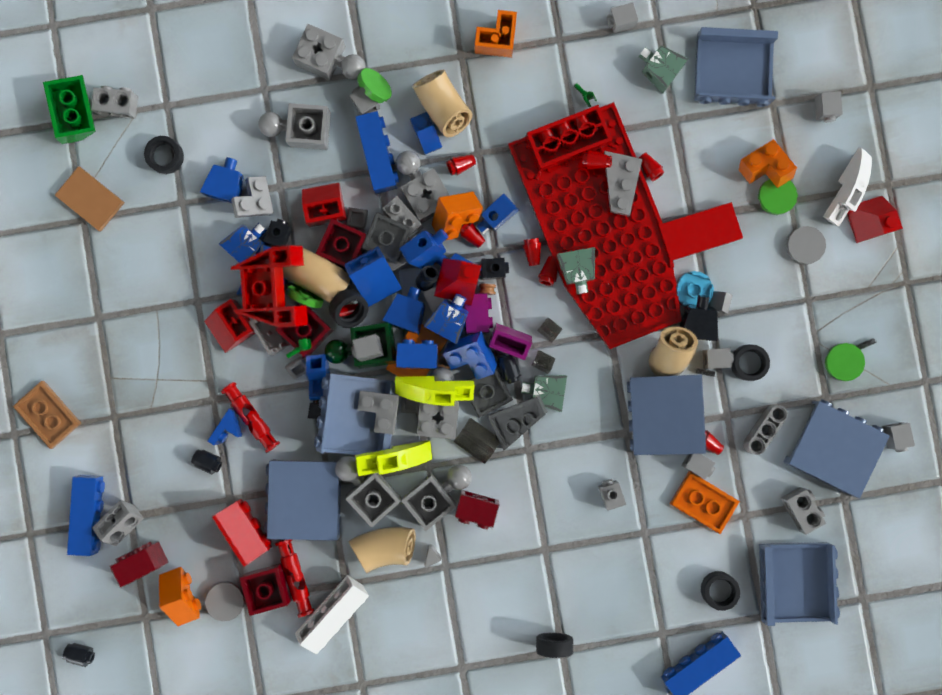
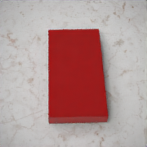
[658,202,743,261]

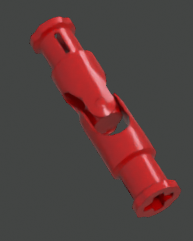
[221,382,280,453]
[275,539,315,618]

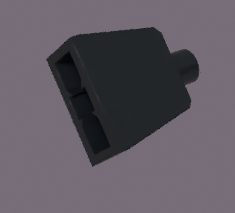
[679,295,718,341]

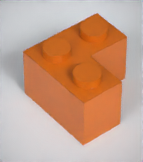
[475,10,517,58]
[739,139,797,188]
[432,192,483,240]
[159,567,201,626]

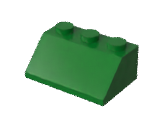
[43,75,96,144]

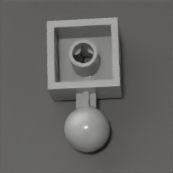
[292,24,366,81]
[258,103,331,150]
[396,151,450,224]
[417,367,459,439]
[335,456,401,528]
[401,465,472,531]

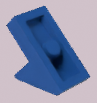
[410,112,442,155]
[208,408,242,445]

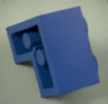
[443,331,498,380]
[396,339,438,369]

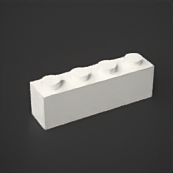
[295,575,369,654]

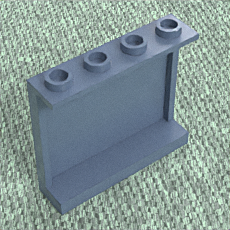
[694,27,778,107]
[314,373,397,455]
[627,374,706,455]
[783,399,890,499]
[264,459,341,541]
[759,542,840,626]

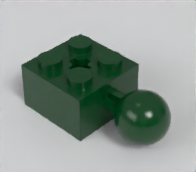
[324,322,397,369]

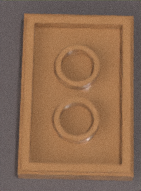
[55,166,125,232]
[13,381,81,449]

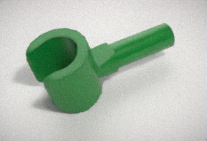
[574,83,597,107]
[286,338,311,358]

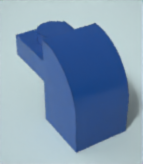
[306,354,330,401]

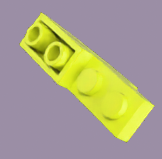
[395,376,474,406]
[355,440,432,476]

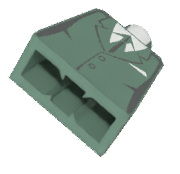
[639,45,688,93]
[557,247,595,295]
[521,375,567,412]

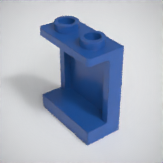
[344,246,402,307]

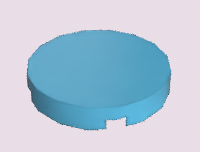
[676,271,714,307]

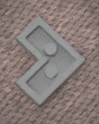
[231,176,273,218]
[358,391,399,435]

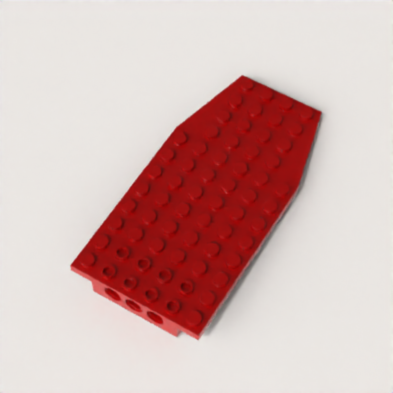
[508,102,682,349]

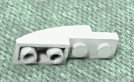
[823,147,872,227]

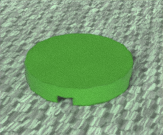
[357,68,392,103]
[758,179,798,215]
[285,285,324,309]
[825,343,865,381]

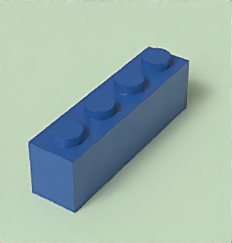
[355,111,399,194]
[67,475,105,556]
[661,631,741,695]

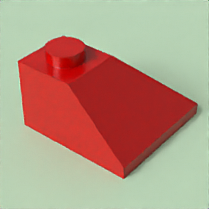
[847,196,903,243]
[434,259,481,306]

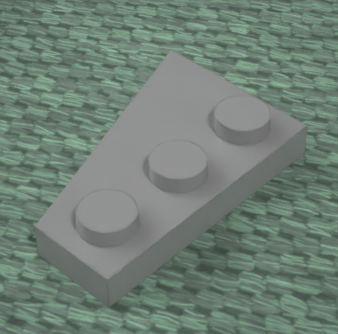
[604,151,642,217]

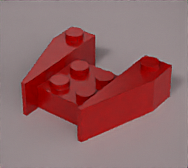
[231,245,308,327]

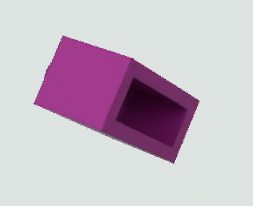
[465,293,493,334]
[489,323,532,360]

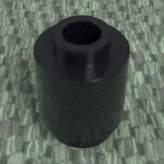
[415,266,439,291]
[498,355,522,384]
[191,449,222,475]
[62,643,95,667]

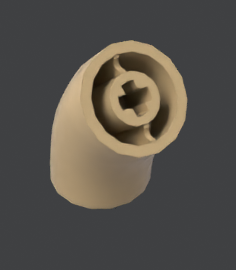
[412,69,472,137]
[283,248,351,303]
[649,327,698,376]
[348,527,416,573]

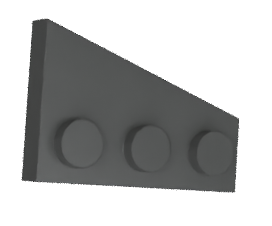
[488,395,548,451]

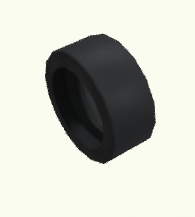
[144,136,184,174]
[329,289,368,328]
[731,344,770,381]
[700,571,740,611]
[536,633,573,658]

